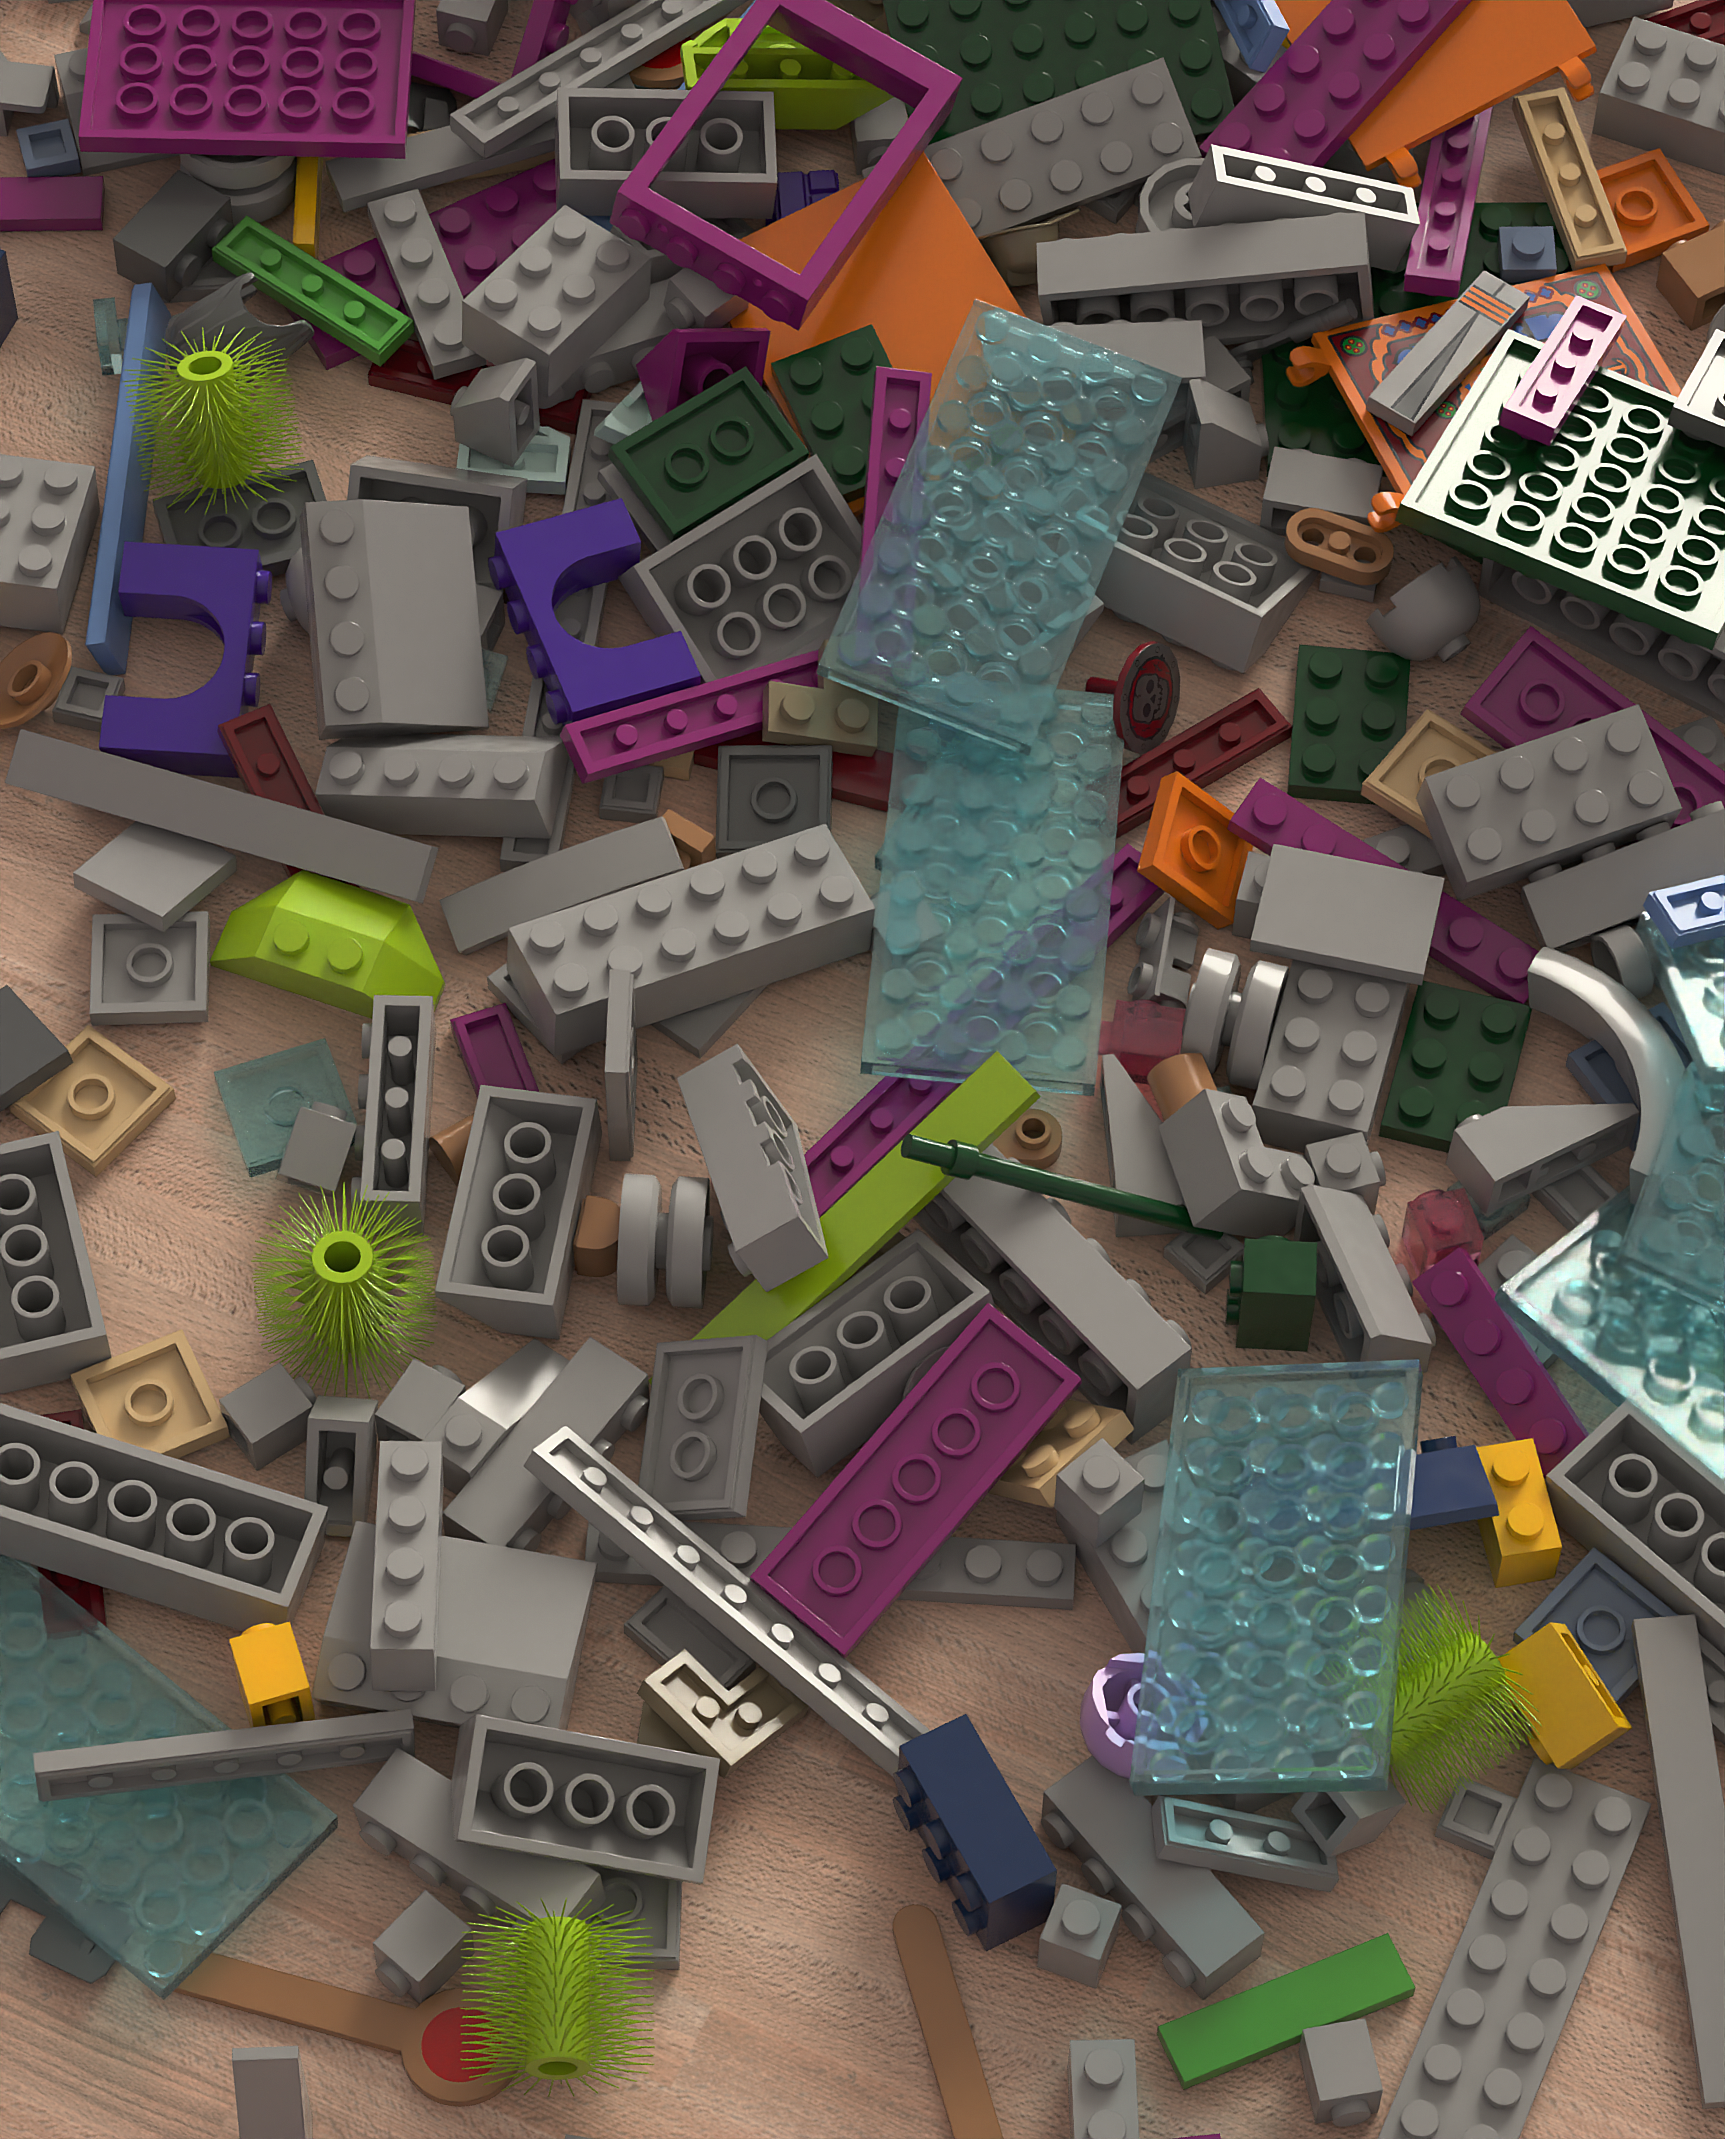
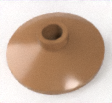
[0,632,72,729]

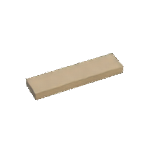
[1512,87,1627,271]

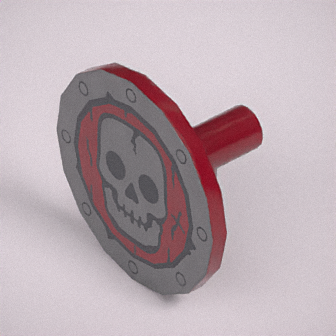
[1085,641,1180,754]

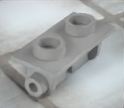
[1127,896,1199,1022]

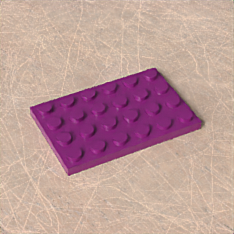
[78,0,416,159]

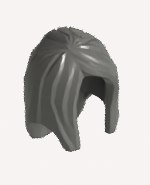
[165,272,314,383]

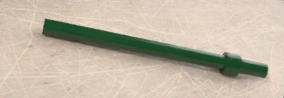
[901,1134,1224,1240]

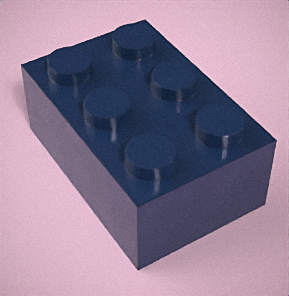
[893,1714,1057,1951]

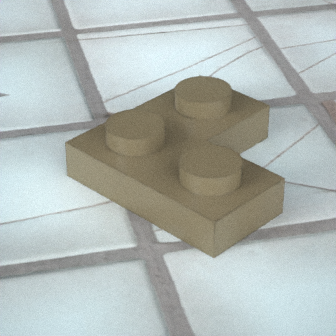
[762,639,878,757]
[637,1649,810,1779]

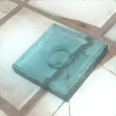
[214,1038,357,1178]

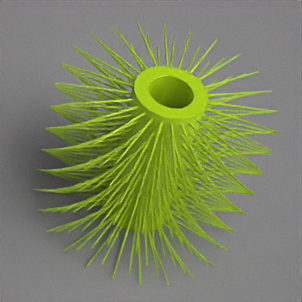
[123,326,305,515]
[251,1182,438,1399]
[1320,1584,1542,1814]
[460,1898,655,2097]

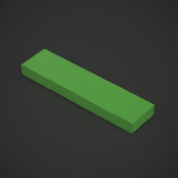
[212,215,415,367]
[1157,1933,1416,2090]

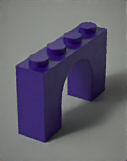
[488,498,701,726]
[99,541,272,778]

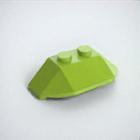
[680,18,894,130]
[210,870,446,1019]

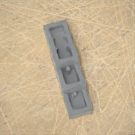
[439,816,685,955]

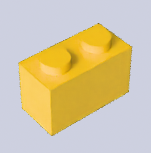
[1476,1438,1562,1588]
[229,1621,316,1728]
[1496,1622,1633,1769]

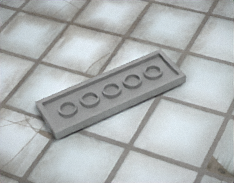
[862,57,1202,237]

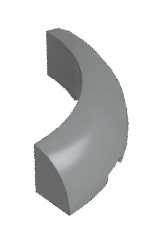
[1527,947,1702,1221]

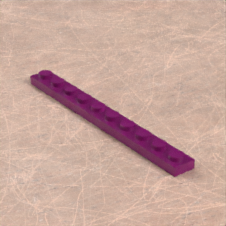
[804,843,1165,1218]

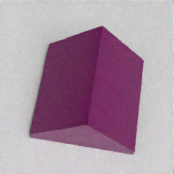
[636,328,771,422]

